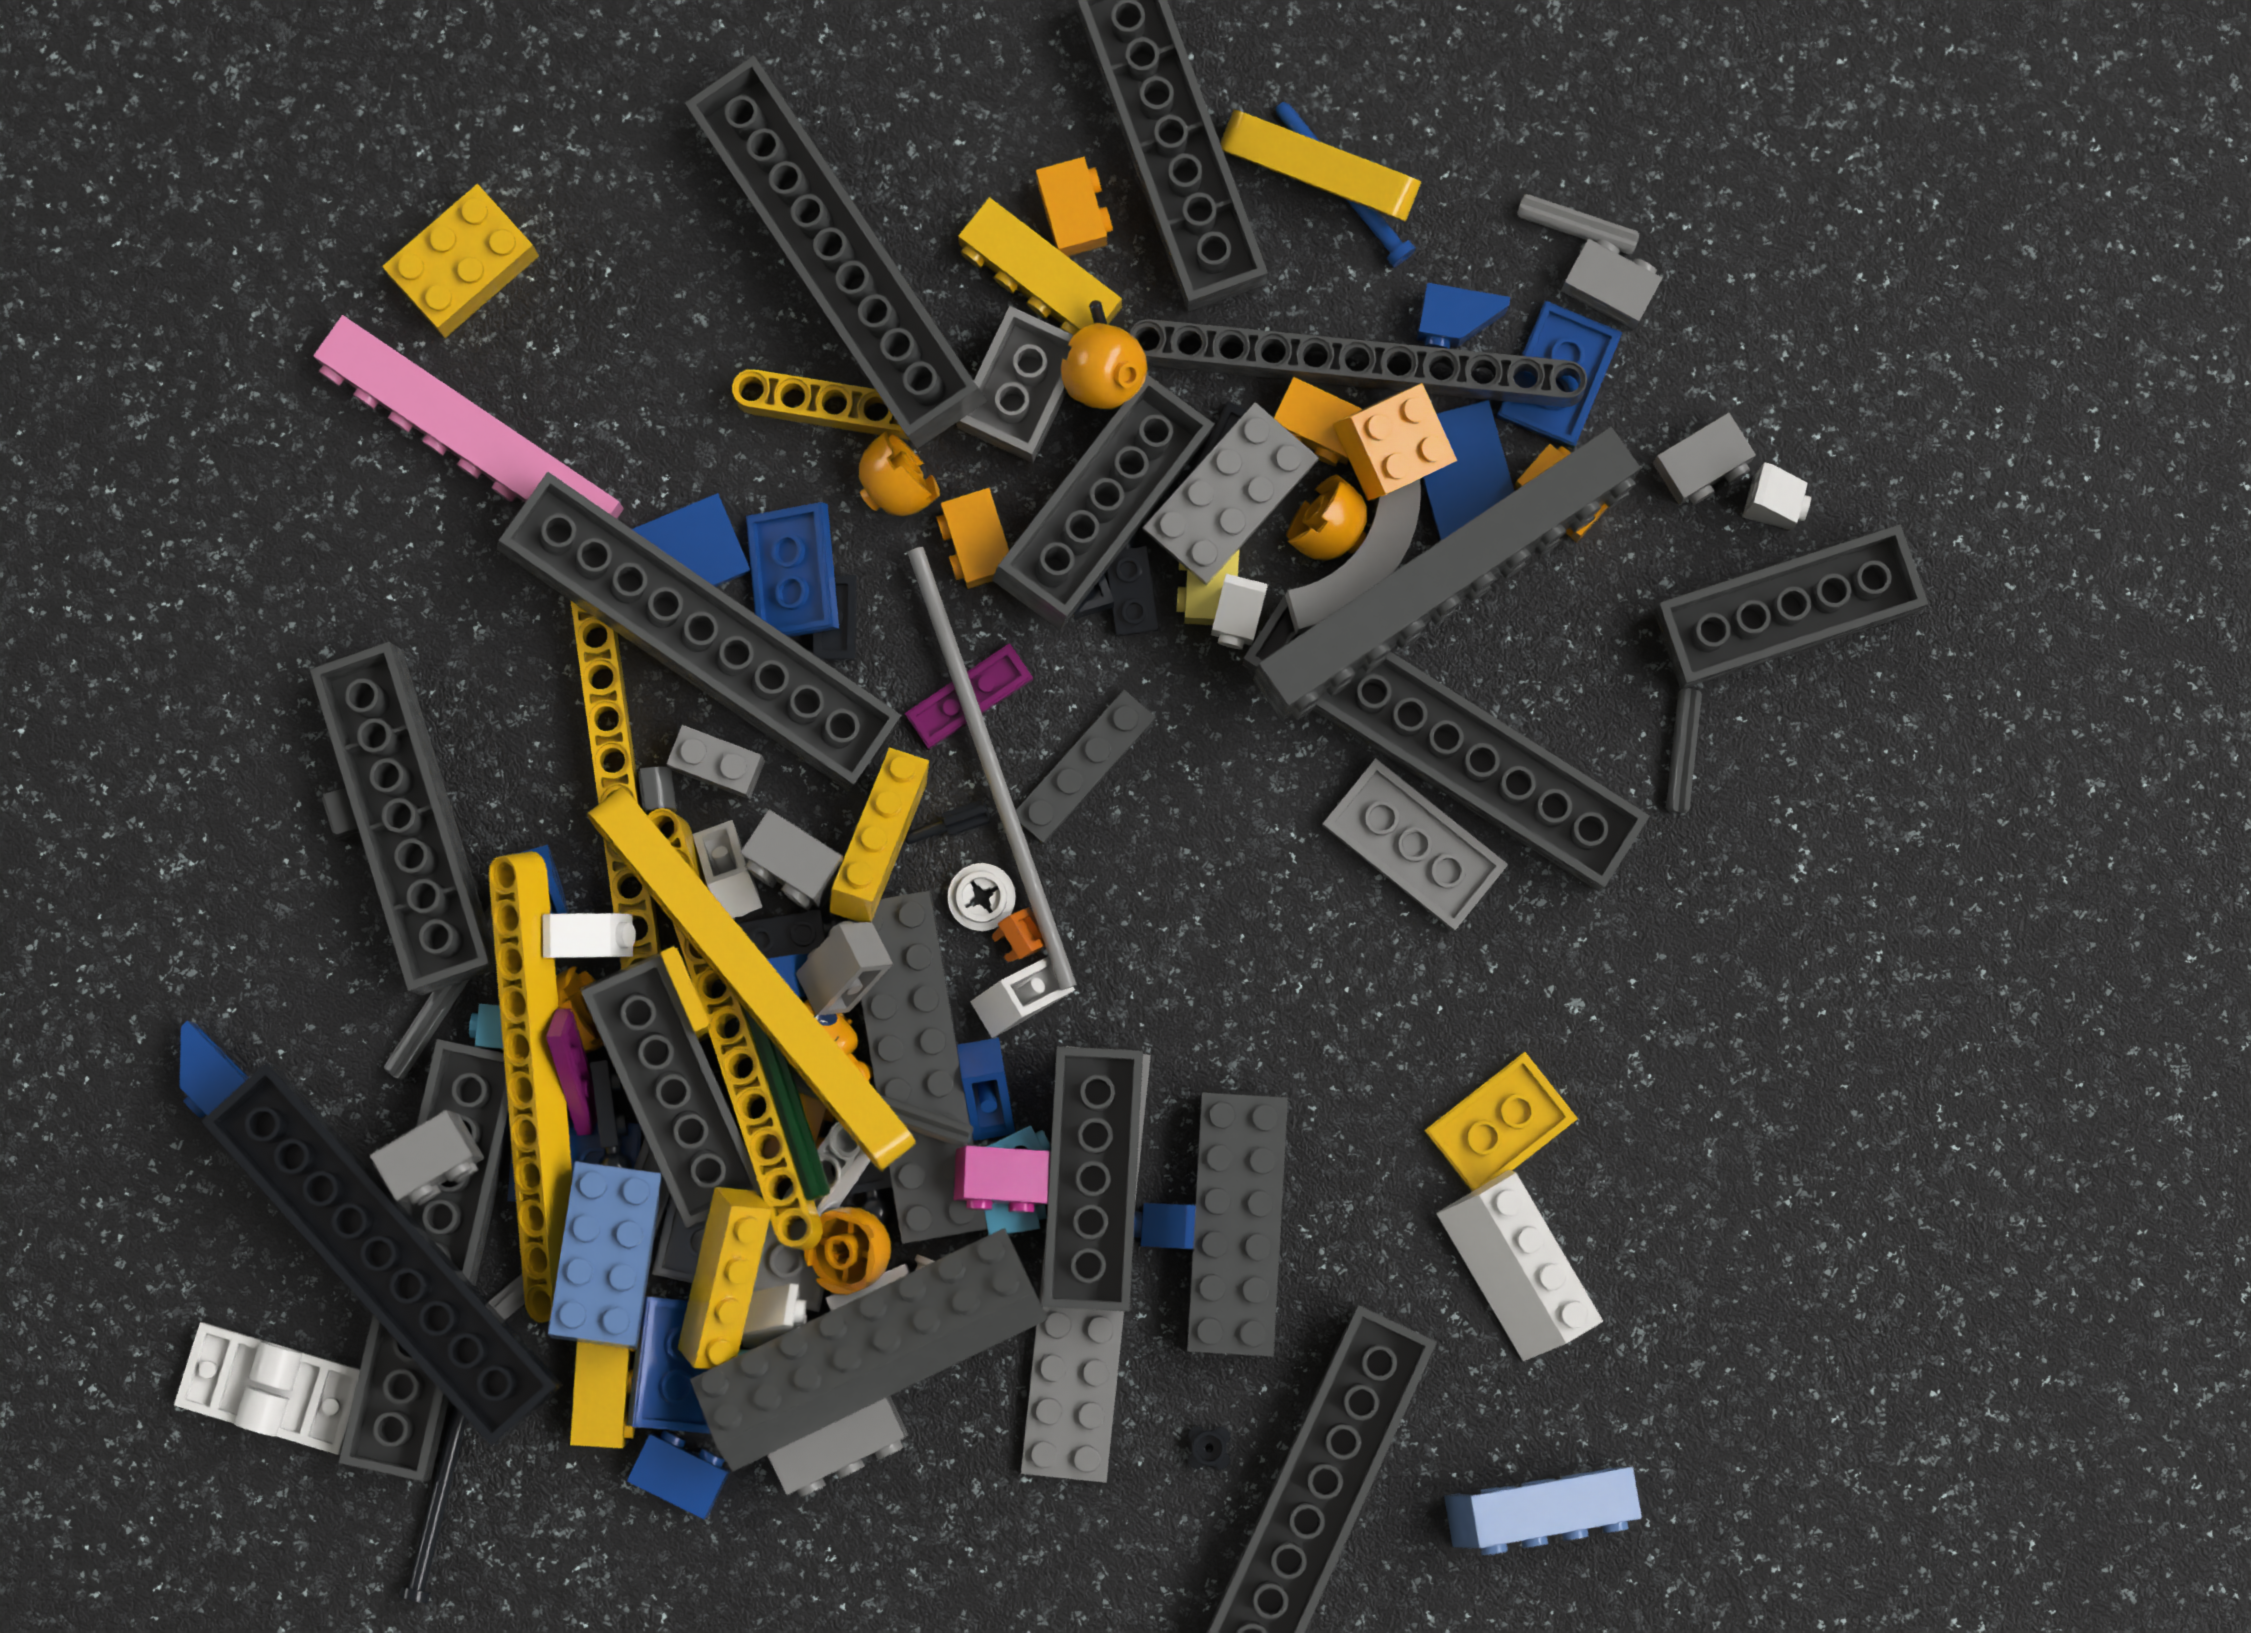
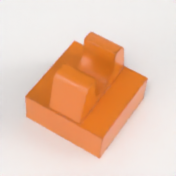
[992,907,1045,962]

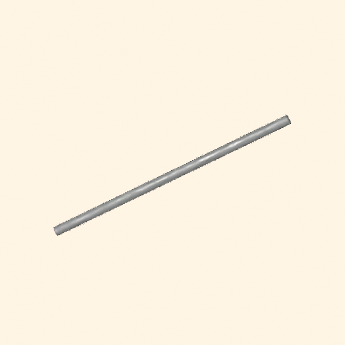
[907,547,1077,990]

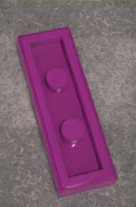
[905,643,1034,750]
[546,1008,598,1135]

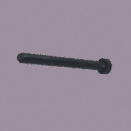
[399,1404,467,1603]

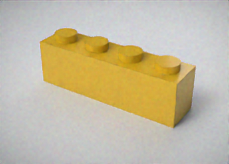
[958,197,1122,335]
[830,747,929,923]
[678,1187,772,1369]
[570,1342,636,1448]

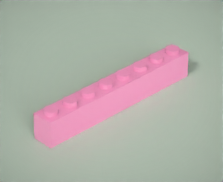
[314,315,624,519]

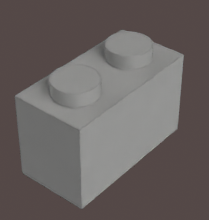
[1561,238,1662,330]
[1653,413,1756,505]
[667,725,765,800]
[795,921,893,1016]

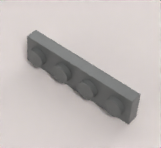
[1016,690,1156,844]

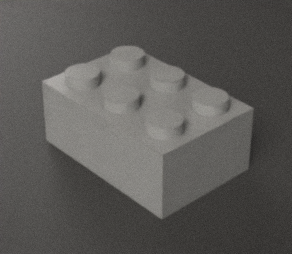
[956,306,1074,463]
[741,809,844,911]
[768,1396,909,1498]

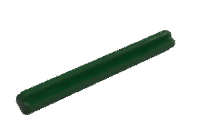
[743,1007,830,1201]

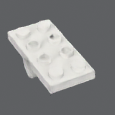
[174,1322,360,1455]

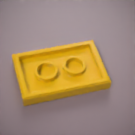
[660,946,710,1042]
[1424,1052,1578,1191]

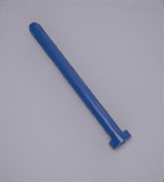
[1275,102,1416,267]

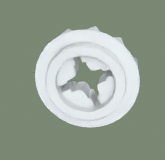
[948,863,1016,932]

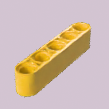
[1220,109,1421,222]
[732,369,910,440]

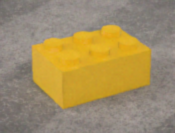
[382,184,539,338]

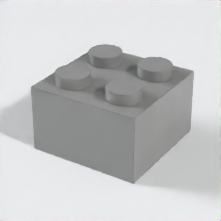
[370,1110,484,1205]

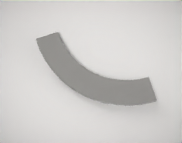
[1285,479,1421,635]

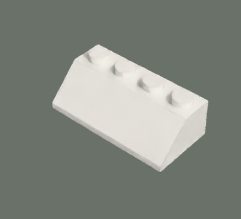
[1436,1170,1603,1361]

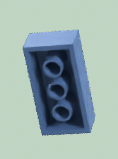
[548,1161,663,1350]

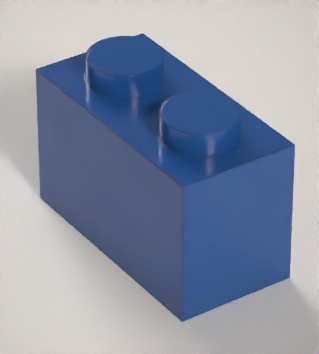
[627,1430,730,1519]

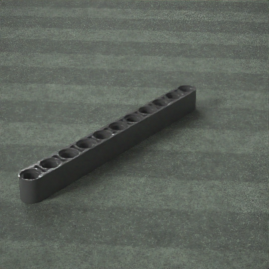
[1129,319,1587,407]

